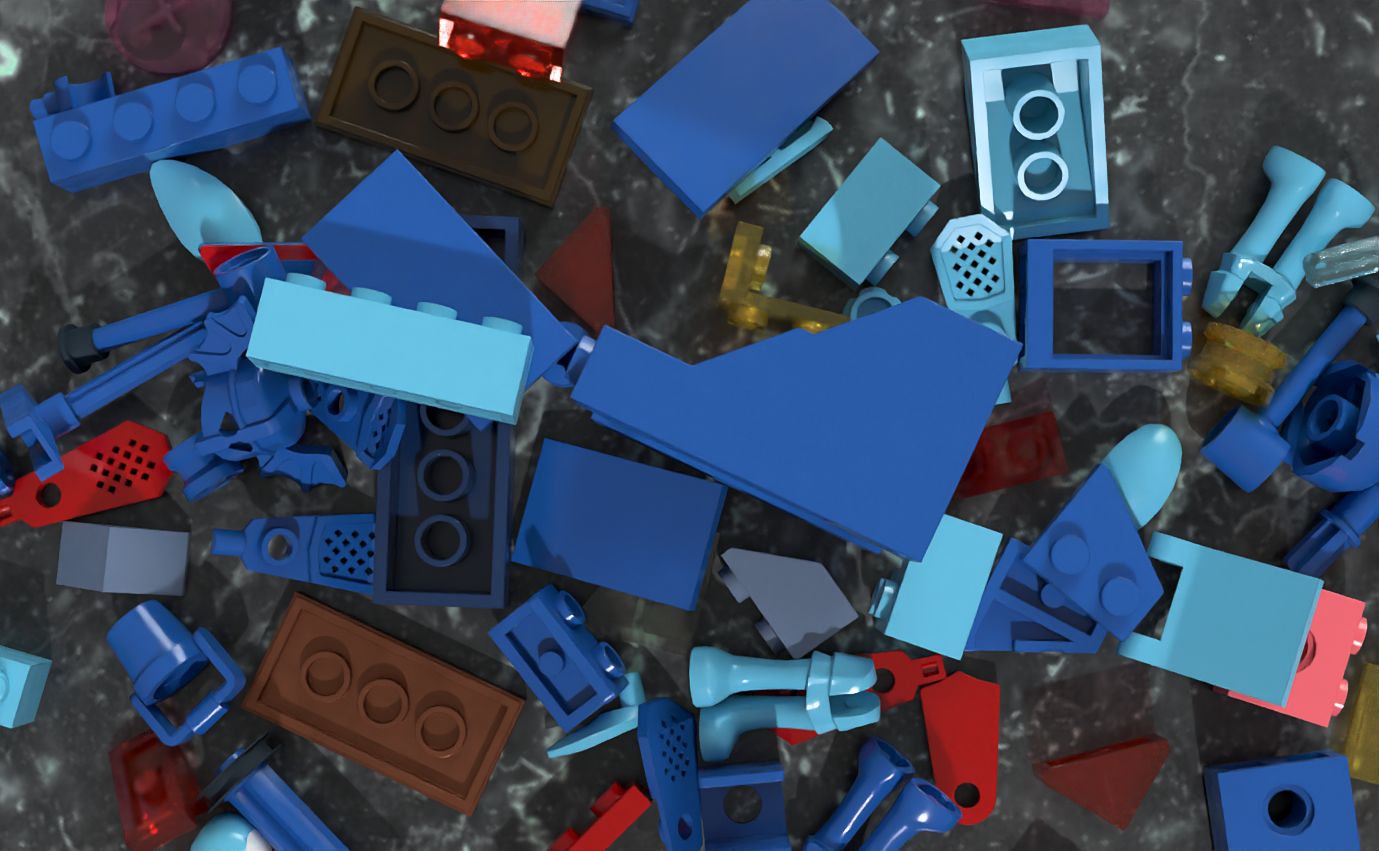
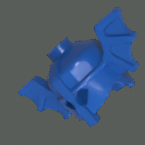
[188,296,348,492]

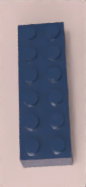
[372,215,525,609]

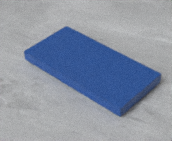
[610,0,880,219]
[301,149,578,432]

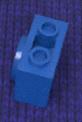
[1203,749,1361,851]

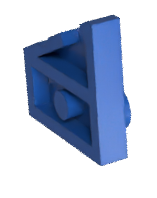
[1020,463,1164,642]
[964,537,1107,654]

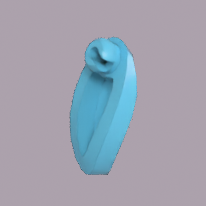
[149,160,263,263]
[1100,424,1182,531]

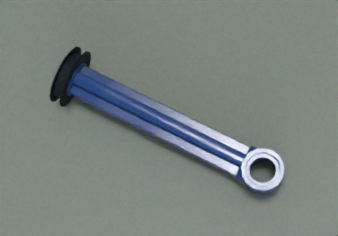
[196,732,350,851]

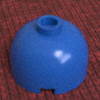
[1281,360,1379,492]

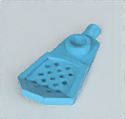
[930,214,1018,405]

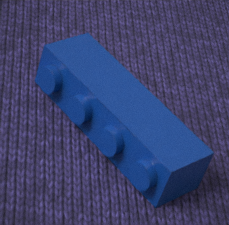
[33,46,312,193]

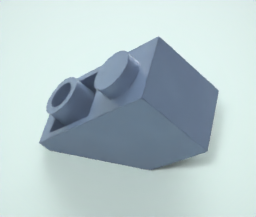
[717,547,859,660]

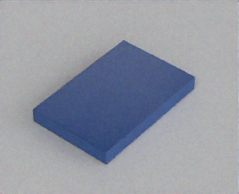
[511,438,728,611]

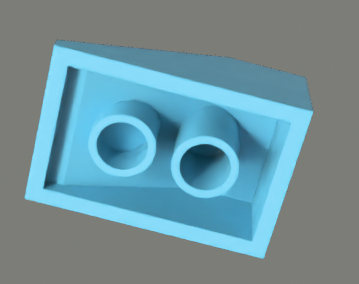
[961,24,1110,243]

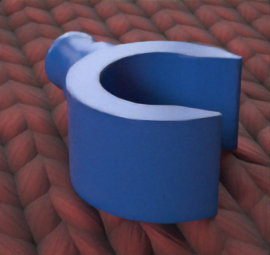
[30,72,116,119]

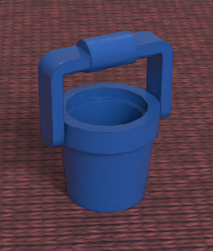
[106,599,246,746]

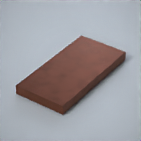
[240,591,527,817]

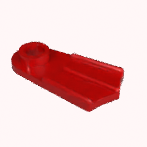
[920,671,1000,825]

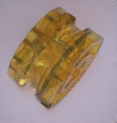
[1186,322,1291,407]

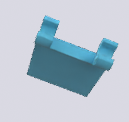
[1116,531,1324,708]

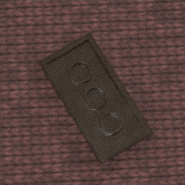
[313,6,594,209]

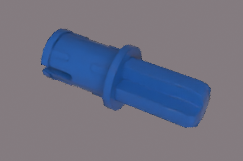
[1283,482,1379,578]

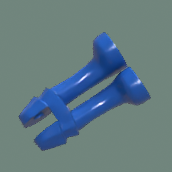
[802,735,963,851]

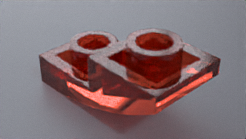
[950,410,1070,502]

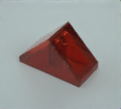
[534,207,616,336]
[1031,733,1170,831]

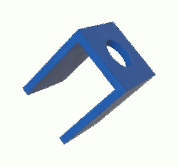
[698,758,791,851]

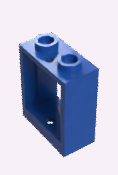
[1018,239,1193,374]

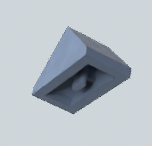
[56,521,192,596]

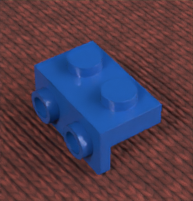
[487,583,629,733]

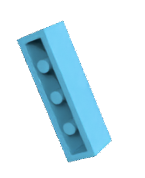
[246,273,534,425]

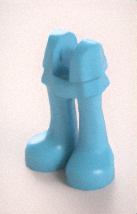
[1202,146,1375,341]
[689,646,881,762]

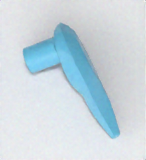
[546,671,646,758]

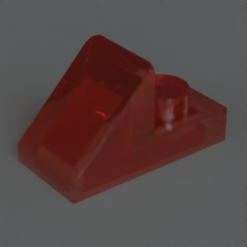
[108,729,208,851]

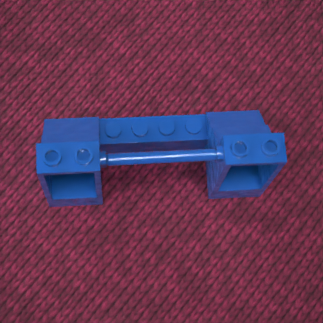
[564,296,1023,563]

